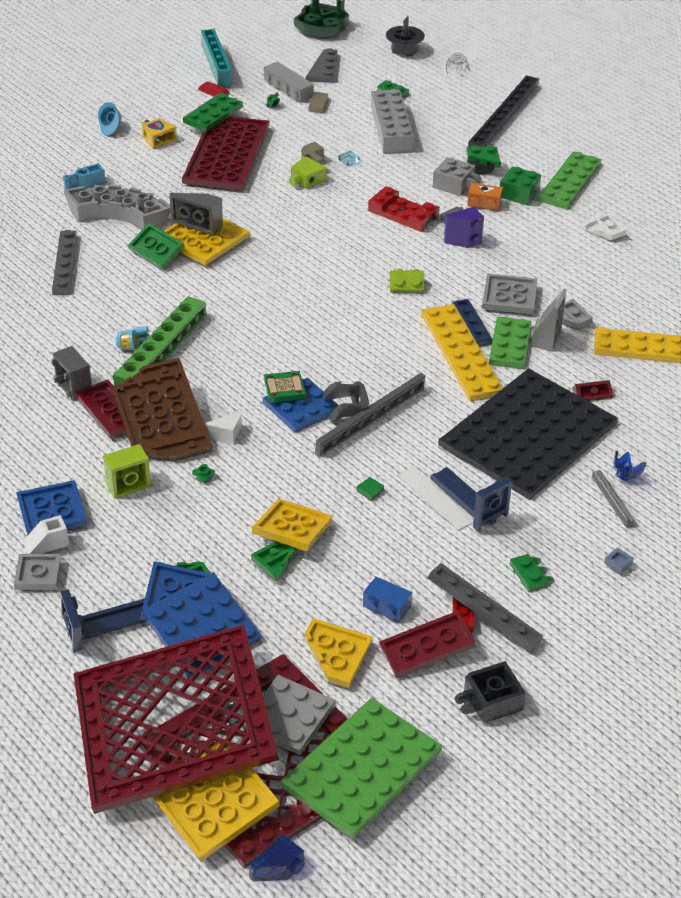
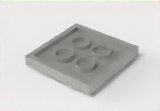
[482,273,538,315]
[242,675,336,755]

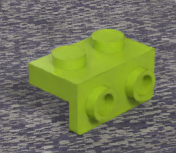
[389,269,424,292]

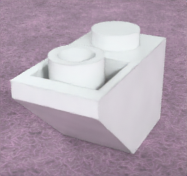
[23,515,69,554]

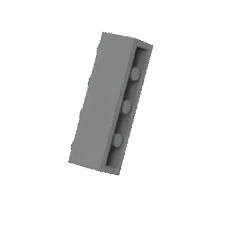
[264,62,314,103]

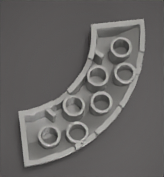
[64,185,170,230]

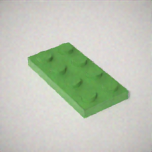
[489,316,532,369]

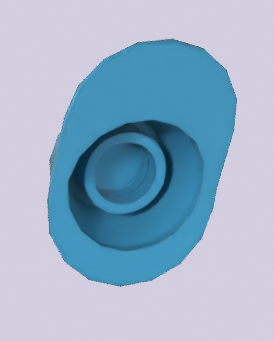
[98,102,122,136]

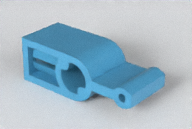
[63,163,106,190]

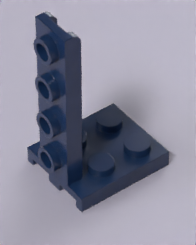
[430,467,512,532]
[60,589,146,652]

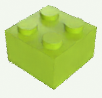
[103,444,151,499]

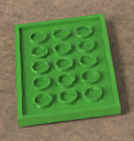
[281,697,443,839]

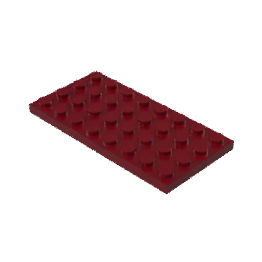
[182,116,270,191]

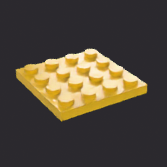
[164,218,250,266]
[151,737,280,862]

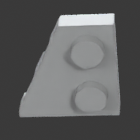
[562,298,593,329]

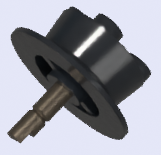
[386,16,425,57]

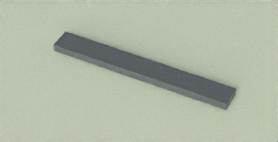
[315,373,426,457]

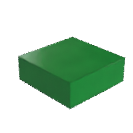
[357,477,384,500]

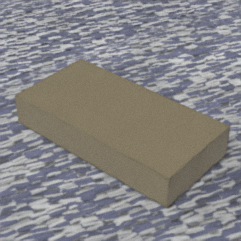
[308,92,328,113]

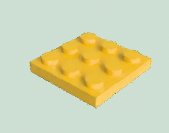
[252,498,333,551]

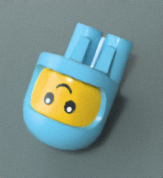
[115,326,150,351]

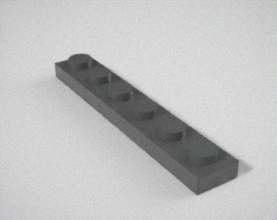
[52,230,77,295]
[427,563,543,652]

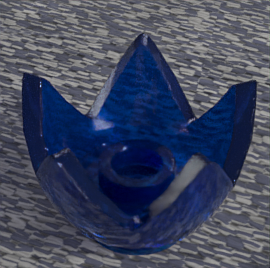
[613,450,647,482]

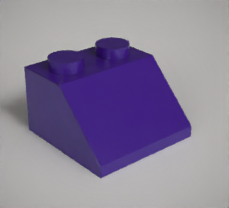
[444,206,484,248]

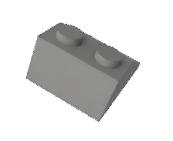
[530,289,567,351]

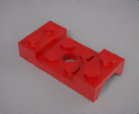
[368,186,440,232]

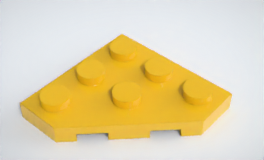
[305,618,373,689]

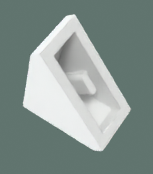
[206,411,242,444]

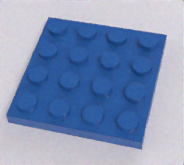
[142,572,262,679]

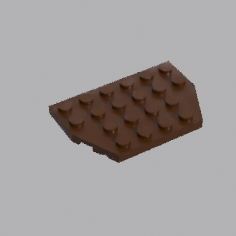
[112,358,213,460]

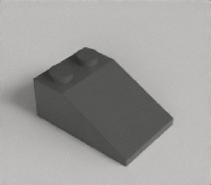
[169,192,223,236]

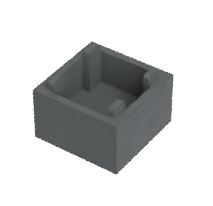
[51,346,92,401]

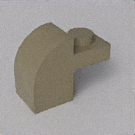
[301,142,324,165]

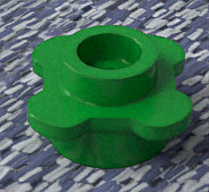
[266,92,280,108]
[192,464,215,483]

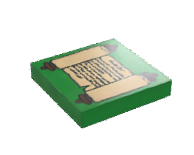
[264,371,306,403]

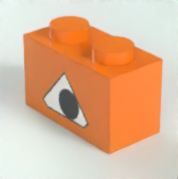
[467,183,503,211]

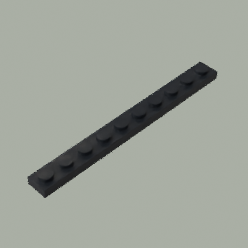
[468,75,539,147]

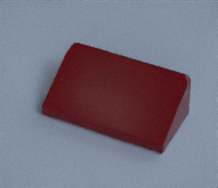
[572,380,614,401]

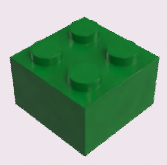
[500,166,542,206]

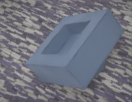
[604,547,634,574]

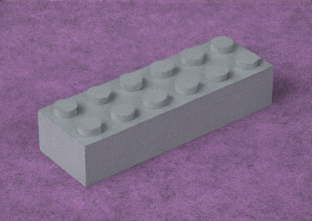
[371,89,414,154]

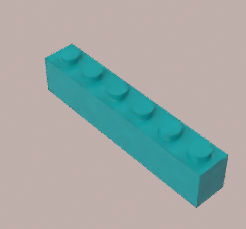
[201,29,232,87]

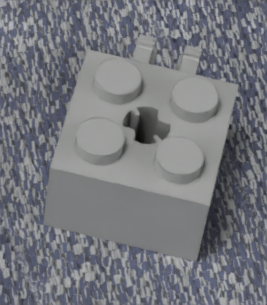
[432,157,482,195]

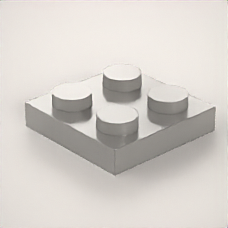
[14,554,62,590]

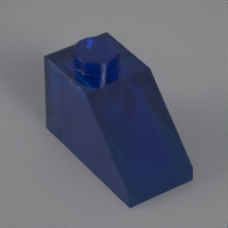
[249,834,305,881]

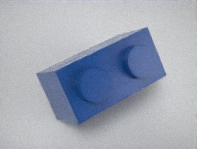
[363,576,413,623]

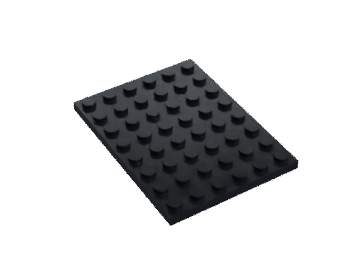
[438,368,619,500]

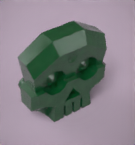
[294,0,349,38]

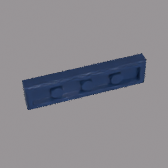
[452,299,493,347]

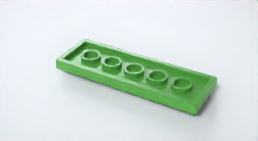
[538,151,602,209]

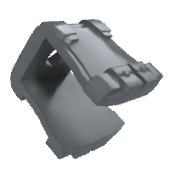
[323,381,369,422]

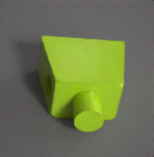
[289,156,327,188]

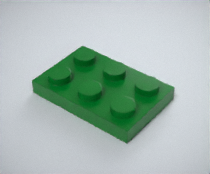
[127,223,185,270]

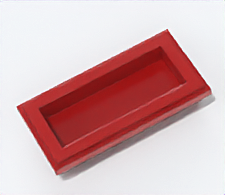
[198,81,230,96]

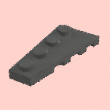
[306,48,338,83]

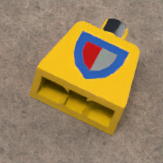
[142,118,177,149]

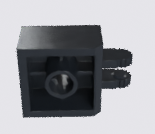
[454,661,526,724]

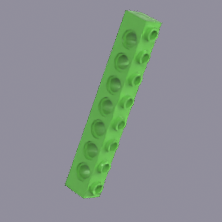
[113,296,206,387]

